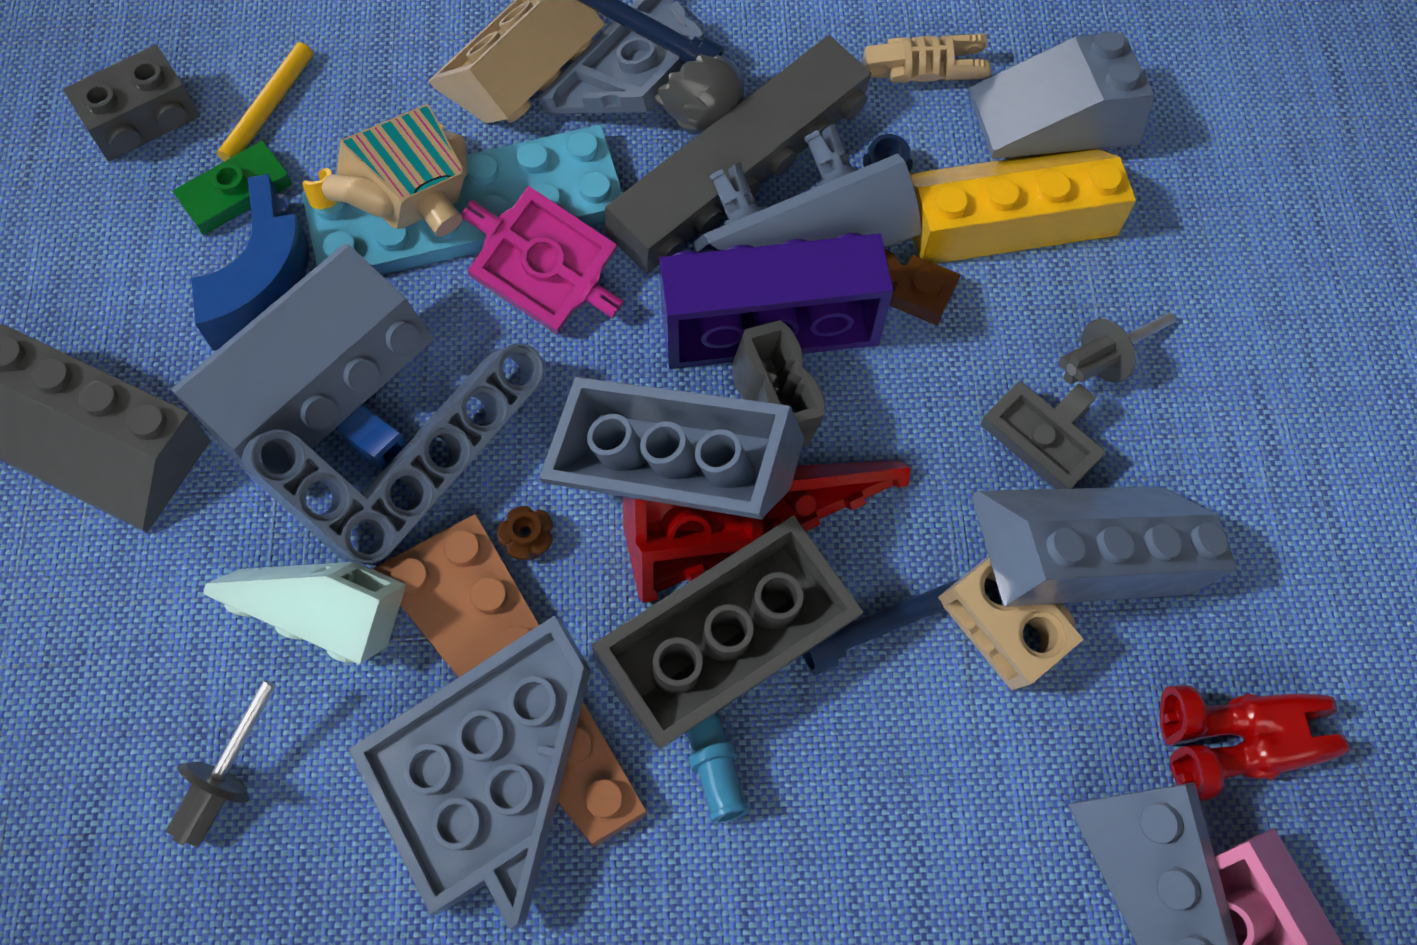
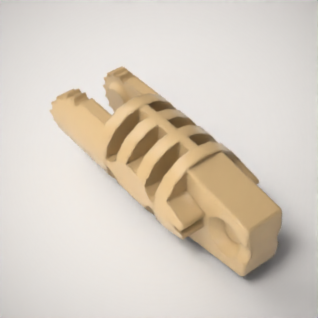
[862,34,991,83]

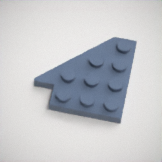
[348,615,591,929]

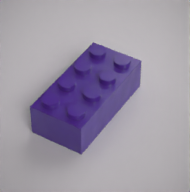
[659,233,893,369]

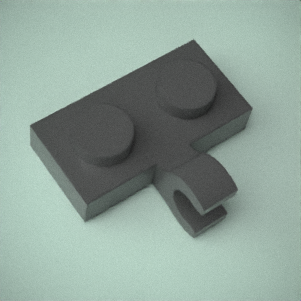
[981,381,1106,489]

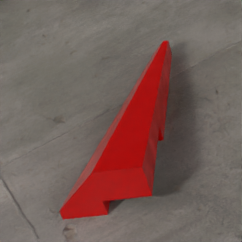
[623,460,910,603]

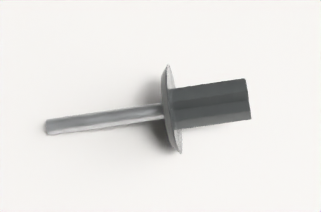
[1059,313,1176,384]
[165,680,276,848]

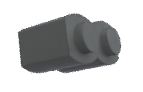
[732,320,825,447]

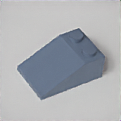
[969,32,1155,159]

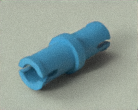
[687,712,750,824]

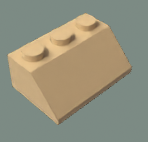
[428,0,605,123]

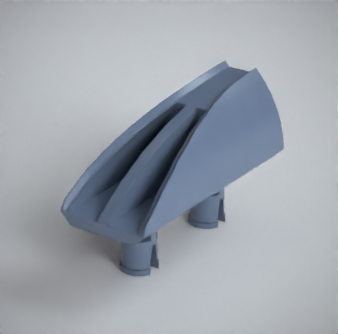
[692,124,922,253]

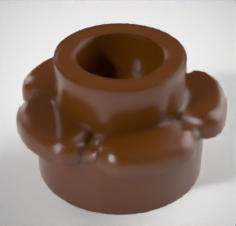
[497,506,553,560]

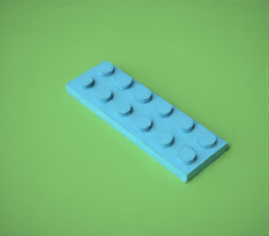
[302,124,622,275]

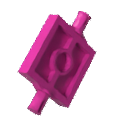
[462,185,624,335]

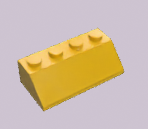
[910,149,1136,264]

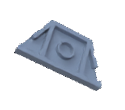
[539,0,705,114]

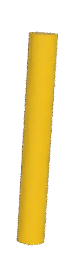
[216,42,314,161]

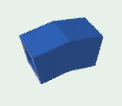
[336,404,407,472]

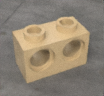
[938,556,1084,691]

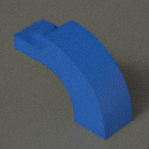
[191,174,309,350]

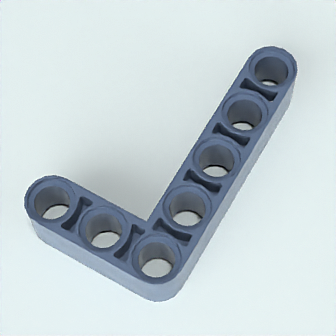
[242,343,545,564]

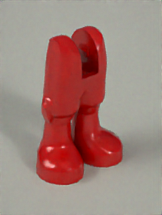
[1160,684,1350,801]

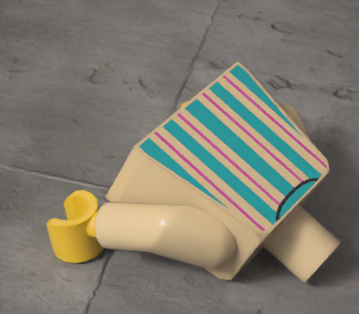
[302,104,468,237]

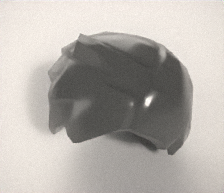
[654,54,744,134]

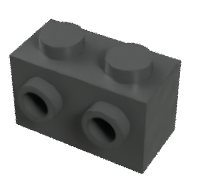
[63,44,200,162]

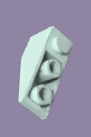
[203,562,407,665]

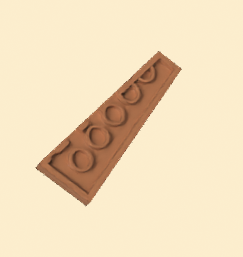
[373,514,647,847]

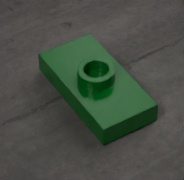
[172,140,292,236]

